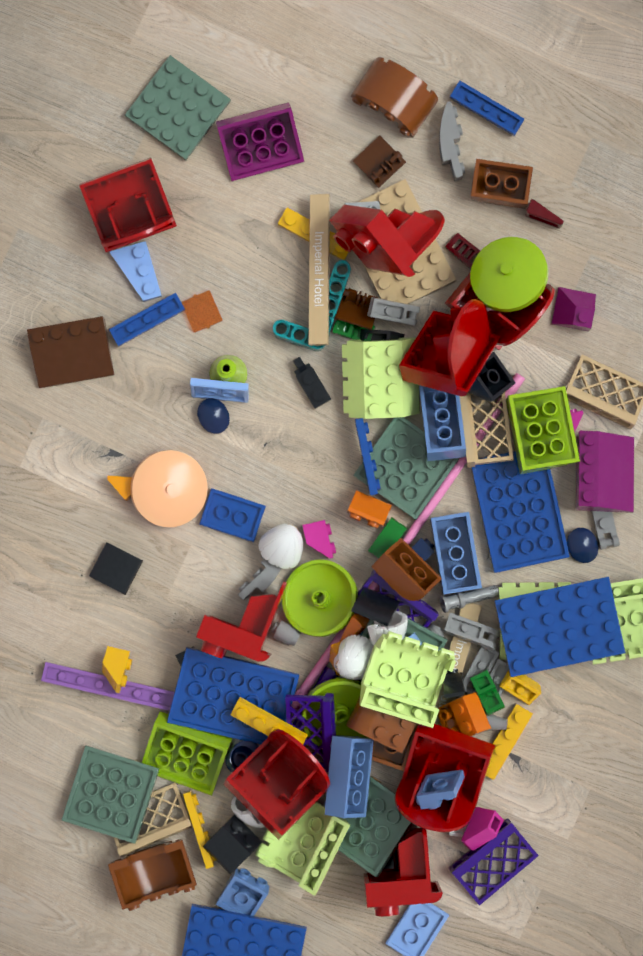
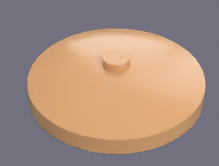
[131,450,208,527]

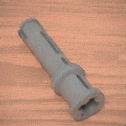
[440,585,499,613]

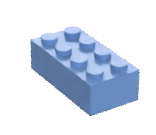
[419,385,466,461]
[430,512,482,595]
[324,736,374,818]

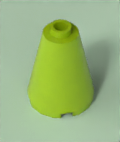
[209,355,247,383]

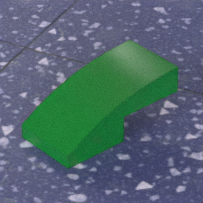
[332,319,376,341]
[368,517,407,558]
[470,670,505,716]

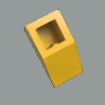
[102,646,132,693]

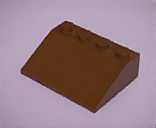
[27,316,115,388]

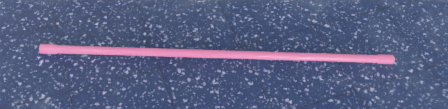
[292,373,525,710]

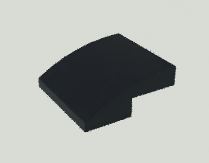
[89,542,143,595]
[351,587,400,626]

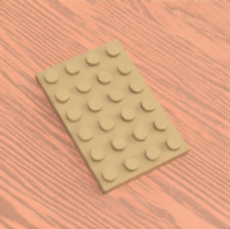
[359,179,456,304]

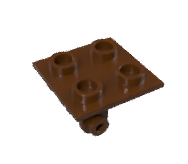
[353,135,406,188]
[335,288,378,330]

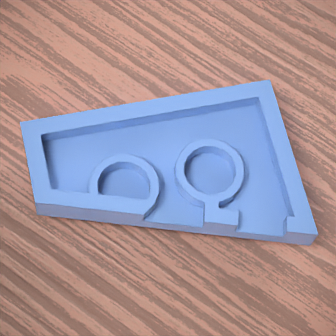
[109,241,162,302]

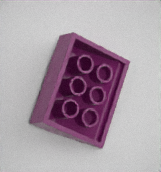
[216,102,305,181]
[576,430,634,513]

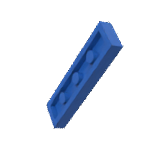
[450,80,524,136]
[109,293,185,347]
[355,418,381,496]

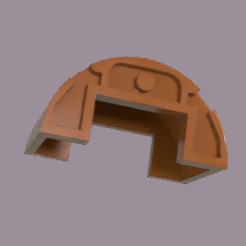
[351,57,438,138]
[108,839,197,911]

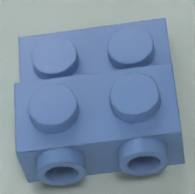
[416,770,465,810]
[216,868,270,916]

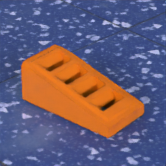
[339,613,369,642]

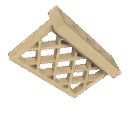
[566,355,643,430]
[460,392,514,468]
[113,783,193,857]

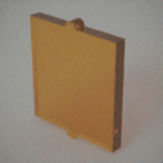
[181,290,223,333]

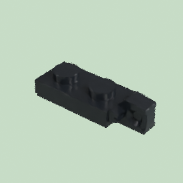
[293,357,331,409]

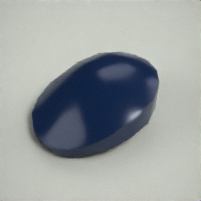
[197,398,230,434]
[567,528,599,563]
[225,740,259,773]

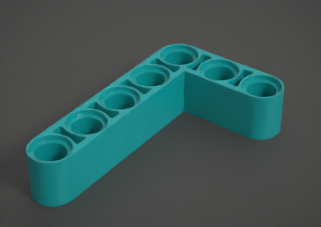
[273,260,351,351]

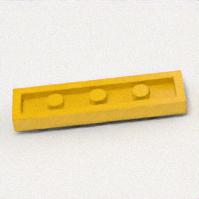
[278,207,349,260]
[231,697,308,744]
[486,704,533,780]
[183,790,216,869]

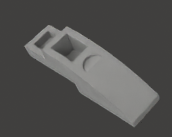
[439,101,465,182]
[238,556,282,600]

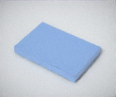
[190,378,249,403]
[385,903,449,956]

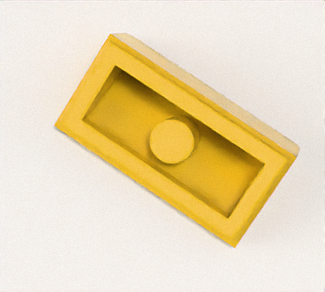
[499,670,541,705]

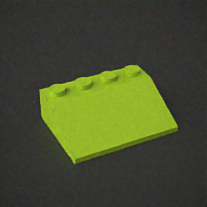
[506,386,580,474]
[142,711,232,796]

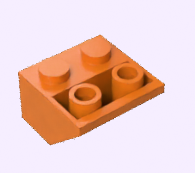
[347,490,392,529]
[438,692,491,737]

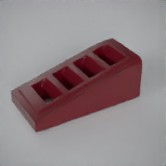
[525,198,564,228]
[445,233,480,270]

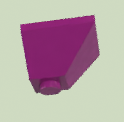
[551,287,596,332]

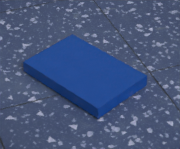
[199,488,266,542]

